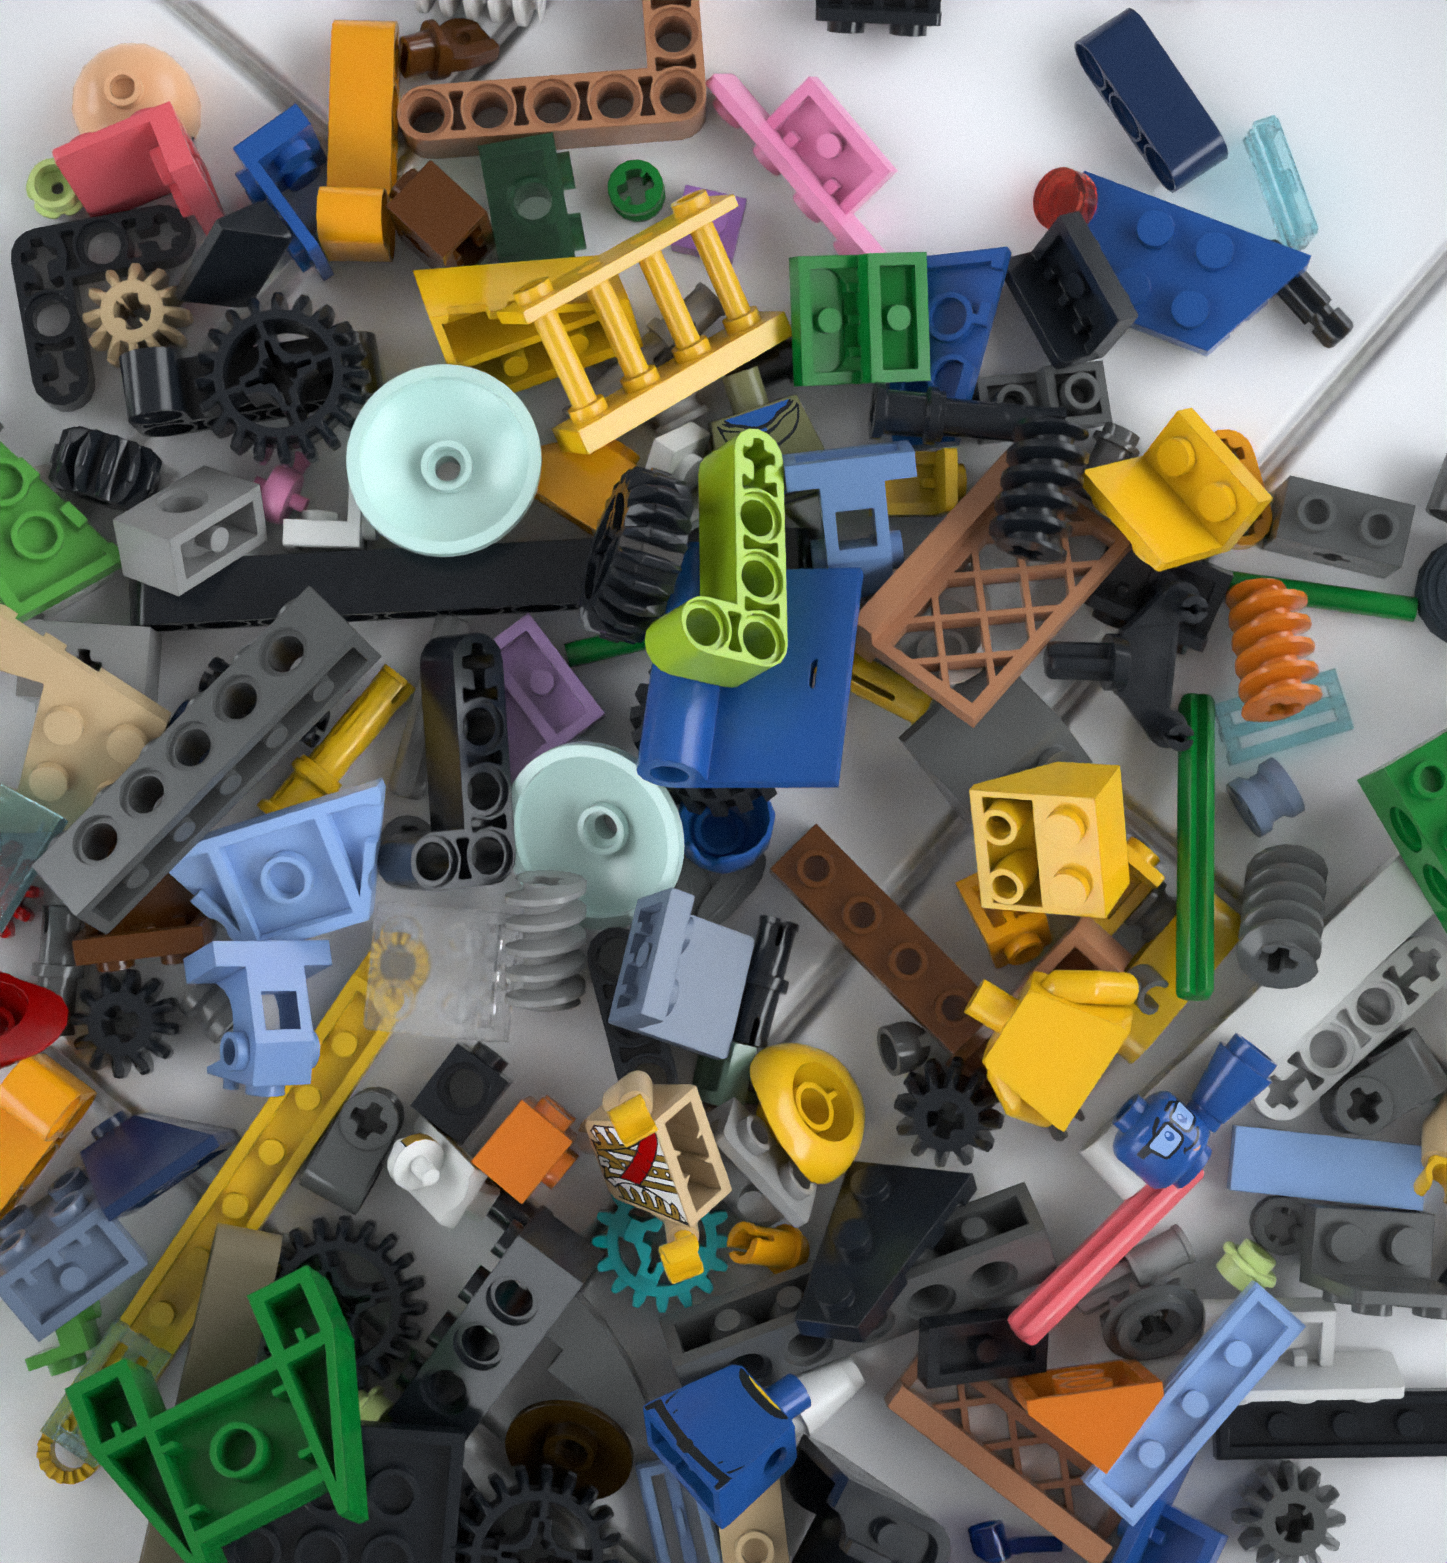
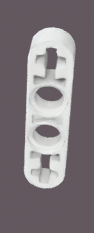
[1250,935,1447,1121]

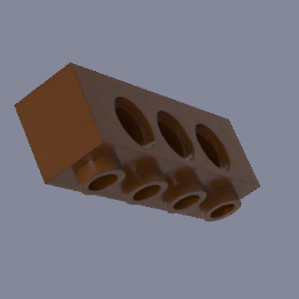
[769,823,984,1055]

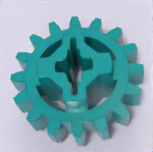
[592,1194,728,1313]

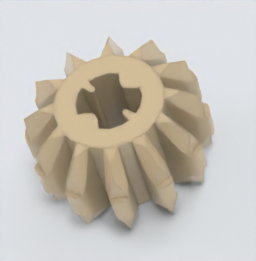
[82,263,194,368]

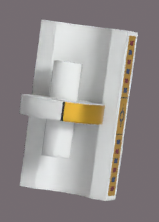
[386,1114,500,1230]

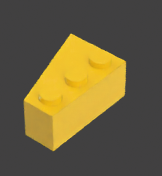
[413,255,644,393]

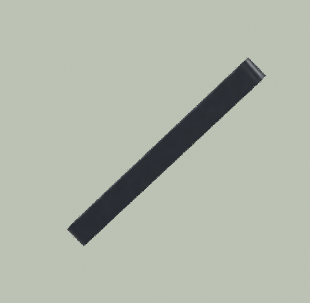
[129,528,819,632]

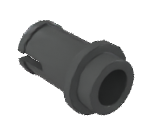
[1072,422,1140,502]

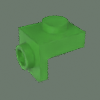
[25,1300,103,1377]

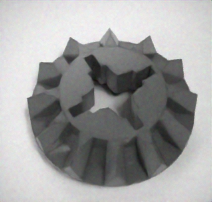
[1099,1274,1204,1361]

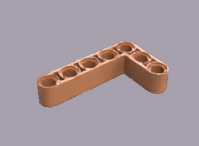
[397,0,707,159]

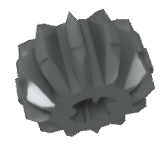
[1231,1460,1346,1563]

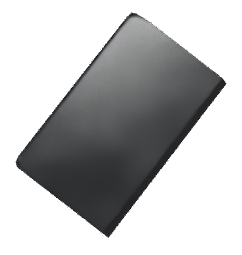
[175,200,292,308]

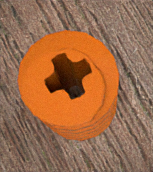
[1225,578,1323,723]

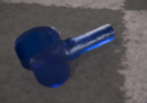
[968,1519,1063,1563]

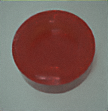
[1033,167,1098,229]

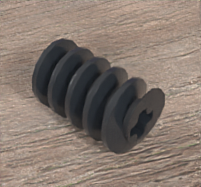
[989,415,1090,563]

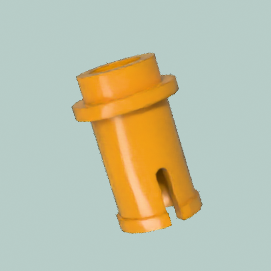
[727,1221,810,1274]

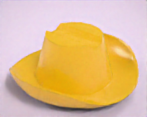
[750,1043,866,1184]

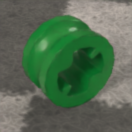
[607,159,666,222]

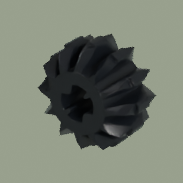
[48,426,163,512]
[70,969,183,1079]
[894,1056,1005,1168]

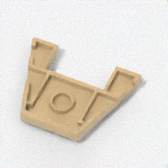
[0,604,172,834]

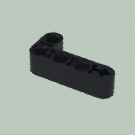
[119,331,383,437]
[377,632,516,891]

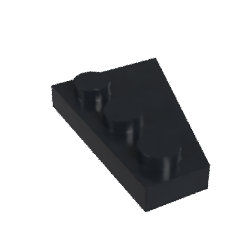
[795,1161,977,1343]

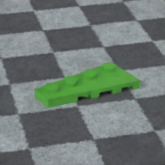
[0,441,122,623]

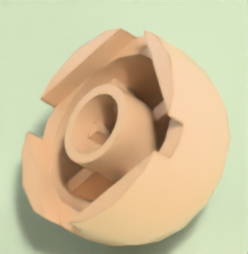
[72,43,201,139]

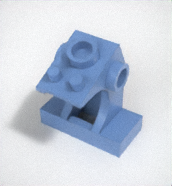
[782,440,917,598]
[183,940,332,1097]

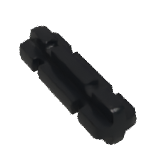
[1271,239,1354,349]

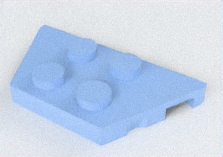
[169,778,386,941]

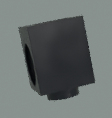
[410,1040,514,1145]

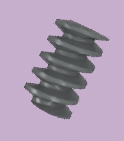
[1236,844,1328,989]

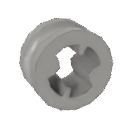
[656,392,710,437]

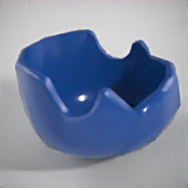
[678,796,776,874]

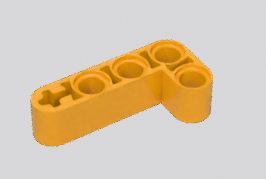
[316,20,400,262]
[0,1053,97,1219]

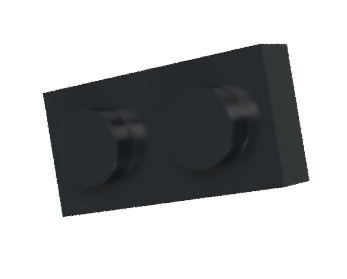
[917,1305,1049,1389]

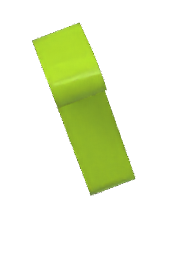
[645,428,788,688]

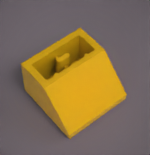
[969,762,1130,918]

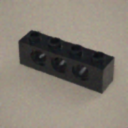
[387,1206,604,1441]

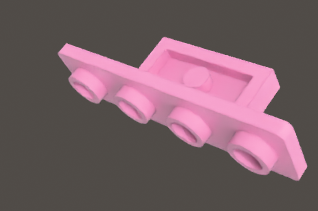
[706,74,897,255]

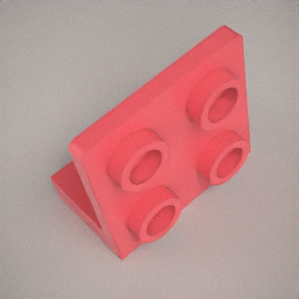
[52,101,225,236]

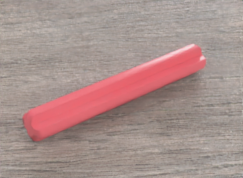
[1007,1169,1204,1346]

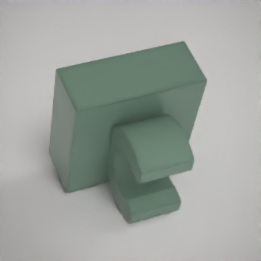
[692,1042,759,1106]

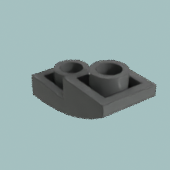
[972,360,1113,445]

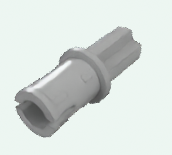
[1075,1224,1196,1315]

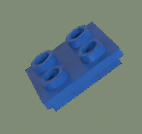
[233,103,334,281]

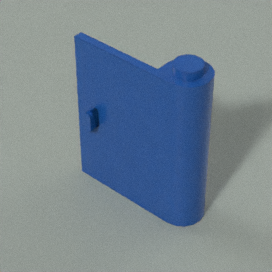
[636,542,864,788]

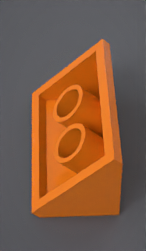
[1007,1358,1164,1474]

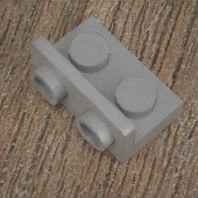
[706,1097,818,1228]

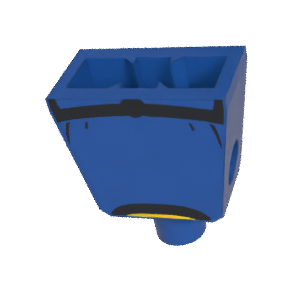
[643,1364,811,1530]

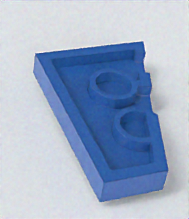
[889,247,1012,450]

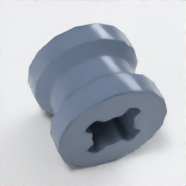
[1226,757,1305,838]

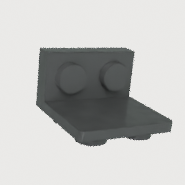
[1299,1204,1447,1320]

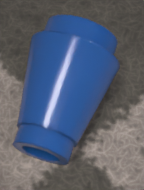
[1186,1033,1278,1133]

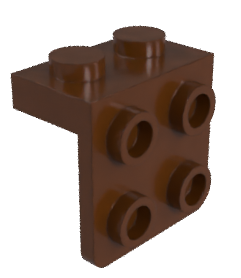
[72,842,217,972]

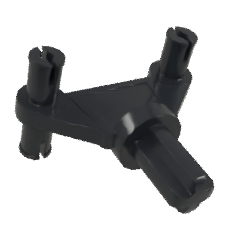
[1043,579,1208,752]

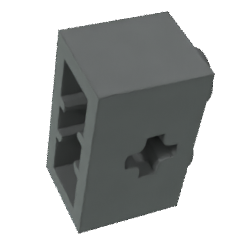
[1262,475,1416,579]

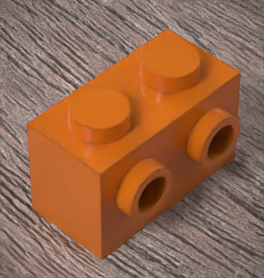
[471,1095,579,1204]

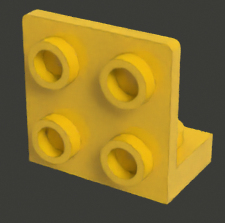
[1081,408,1273,572]

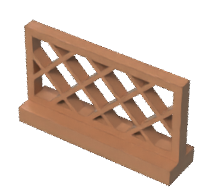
[854,443,1132,728]

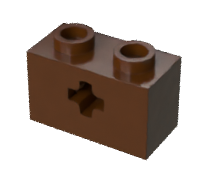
[386,160,497,269]

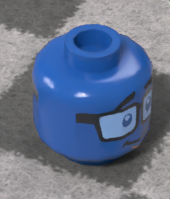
[1112,1091,1212,1189]

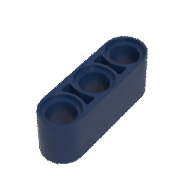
[1074,8,1228,193]

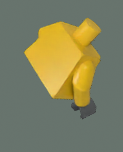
[964,964,1169,1142]

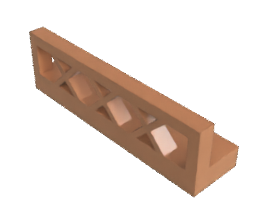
[884,1353,1122,1563]

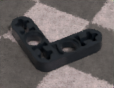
[11,205,196,412]

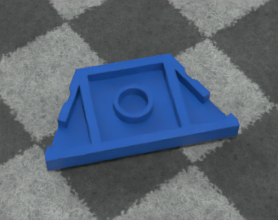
[1080,171,1311,357]

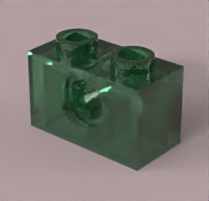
[478,132,587,263]

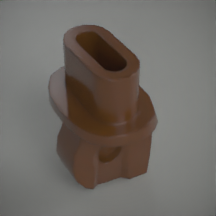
[398,18,500,80]

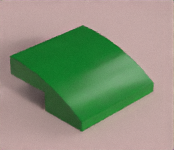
[789,252,931,387]

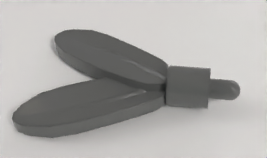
[675,853,766,925]

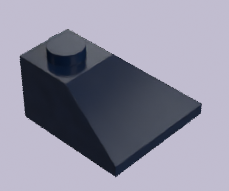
[80,1110,241,1222]

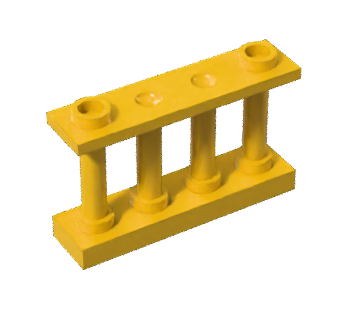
[496,189,792,455]

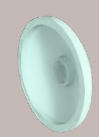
[346,364,542,557]
[511,741,685,930]

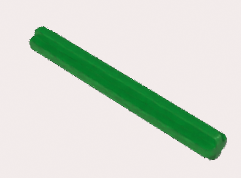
[1176,693,1215,1001]

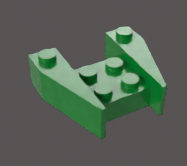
[64,1265,369,1563]

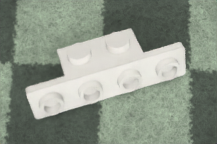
[1139,1297,1405,1405]

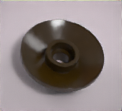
[505,1399,634,1500]

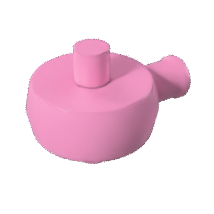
[253,451,311,525]

